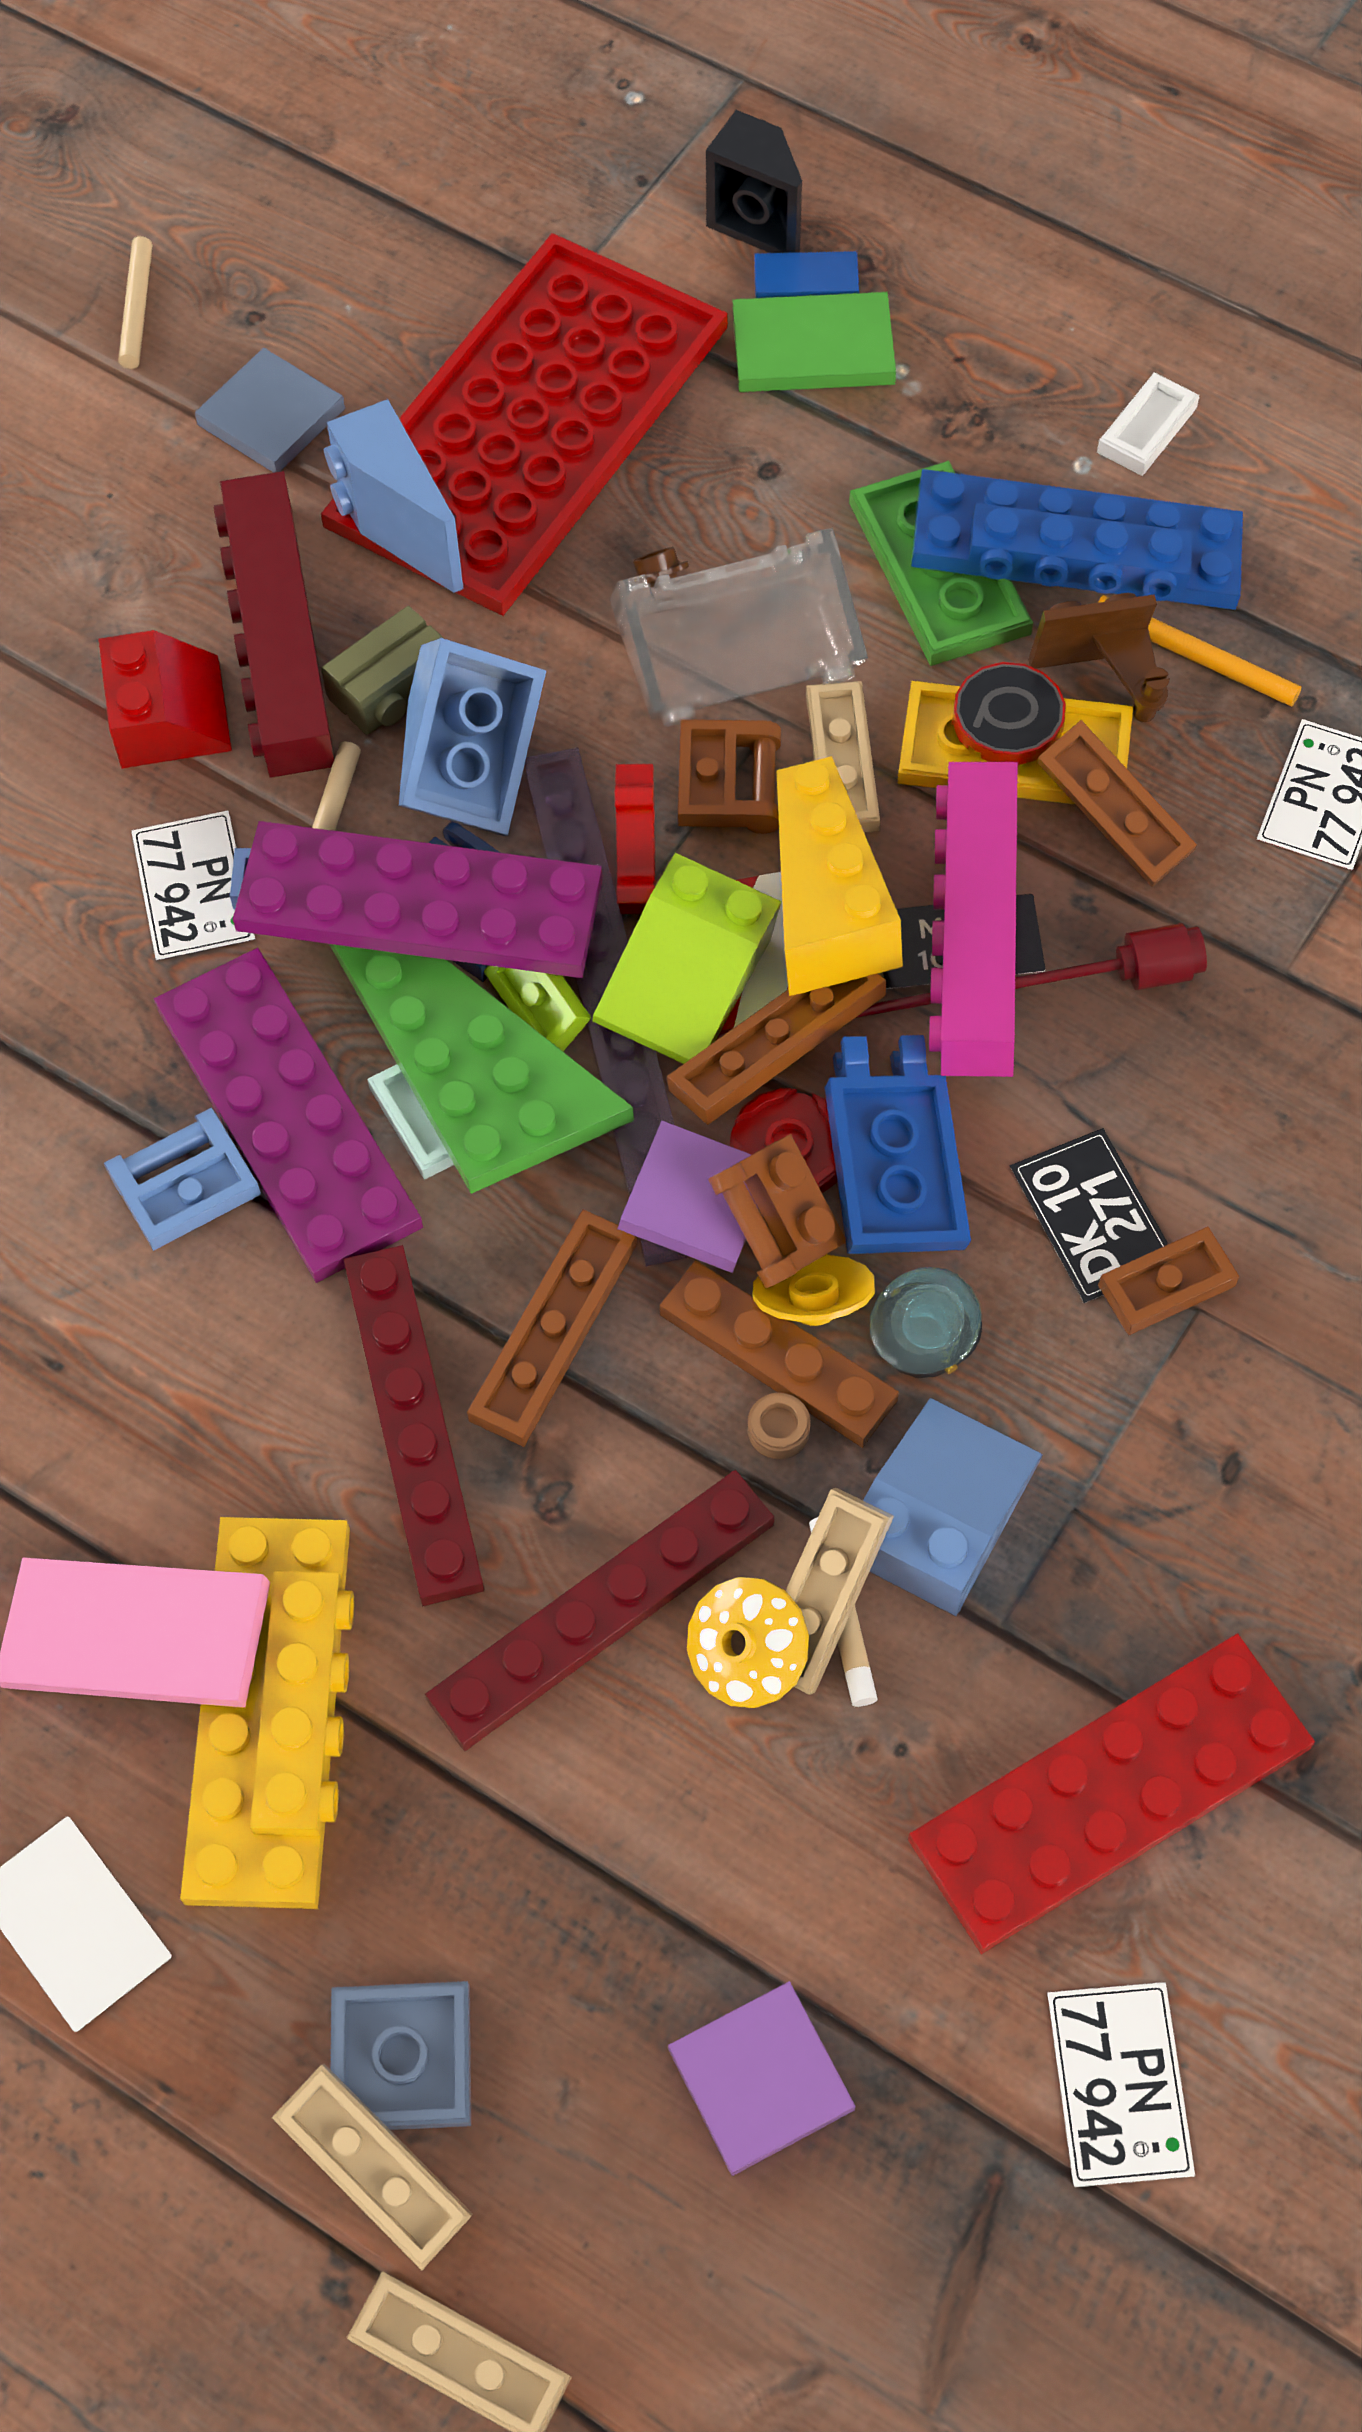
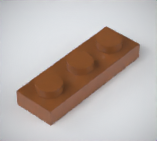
[1037,720,1197,887]

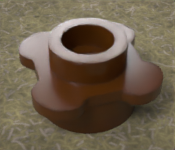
[630,547,689,591]

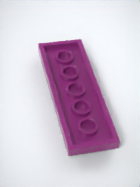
[233,821,603,978]
[153,947,423,1283]

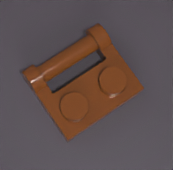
[678,719,781,834]
[708,1134,846,1289]

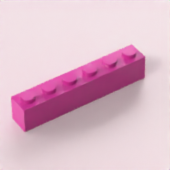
[929,762,1018,1077]

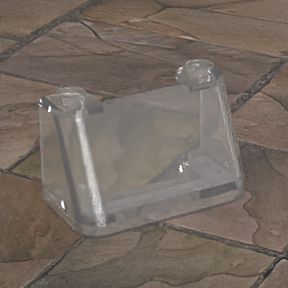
[610,527,868,726]

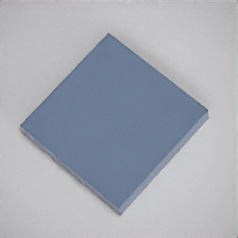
[195,348,345,473]
[331,1981,471,2130]

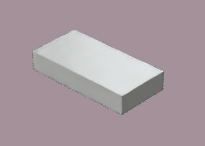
[1097,372,1200,476]

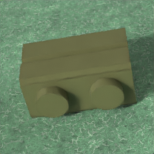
[321,605,445,735]

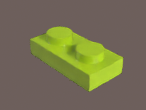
[484,965,592,1051]

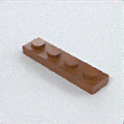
[667,973,886,1125]
[467,1209,638,1447]
[659,1260,899,1448]

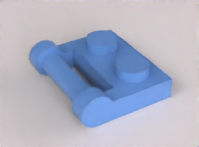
[104,1108,261,1251]

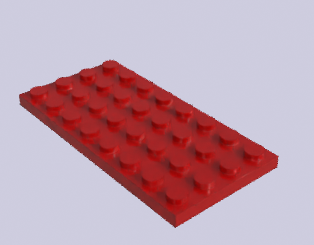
[320,233,728,616]

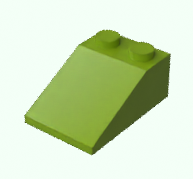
[592,853,782,1064]

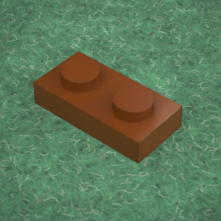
[1098,1226,1239,1336]

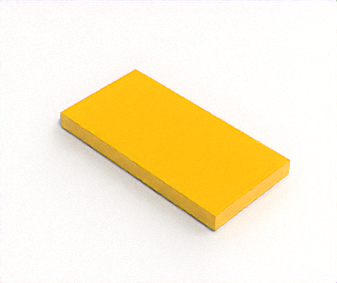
[897,681,1133,804]

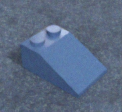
[324,399,464,593]
[399,638,546,836]
[863,1398,1042,1616]

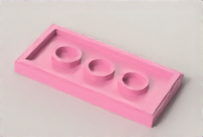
[0,1558,270,1708]

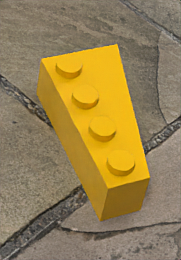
[777,756,903,996]

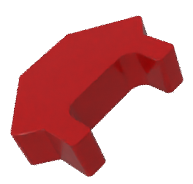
[615,764,656,914]

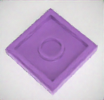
[618,1120,758,1273]
[668,1981,855,2176]

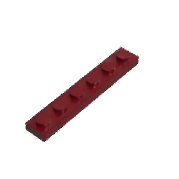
[344,1245,485,1607]
[425,1469,774,1752]

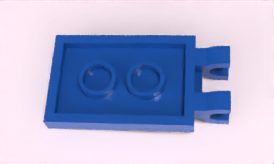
[825,1035,971,1254]

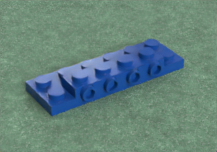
[911,469,1243,610]

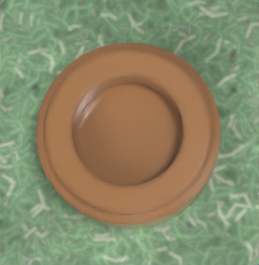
[748,1393,810,1459]

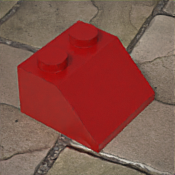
[98,630,232,768]

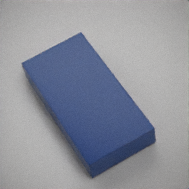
[754,251,859,298]

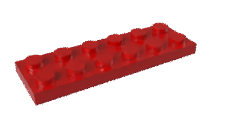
[908,1633,1315,1955]

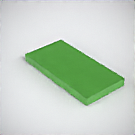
[849,461,1033,666]

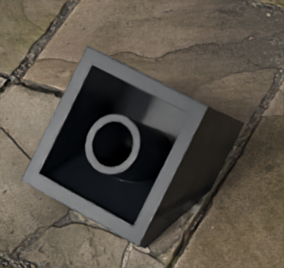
[706,110,802,253]

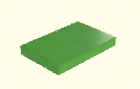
[733,292,896,392]

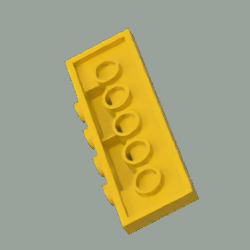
[180,1517,354,1909]

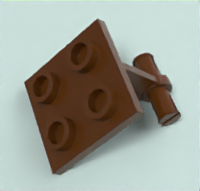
[1028,593,1170,722]

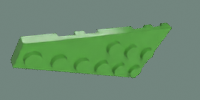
[329,944,634,1194]

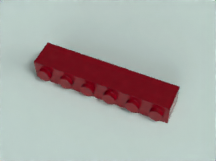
[213,471,335,778]

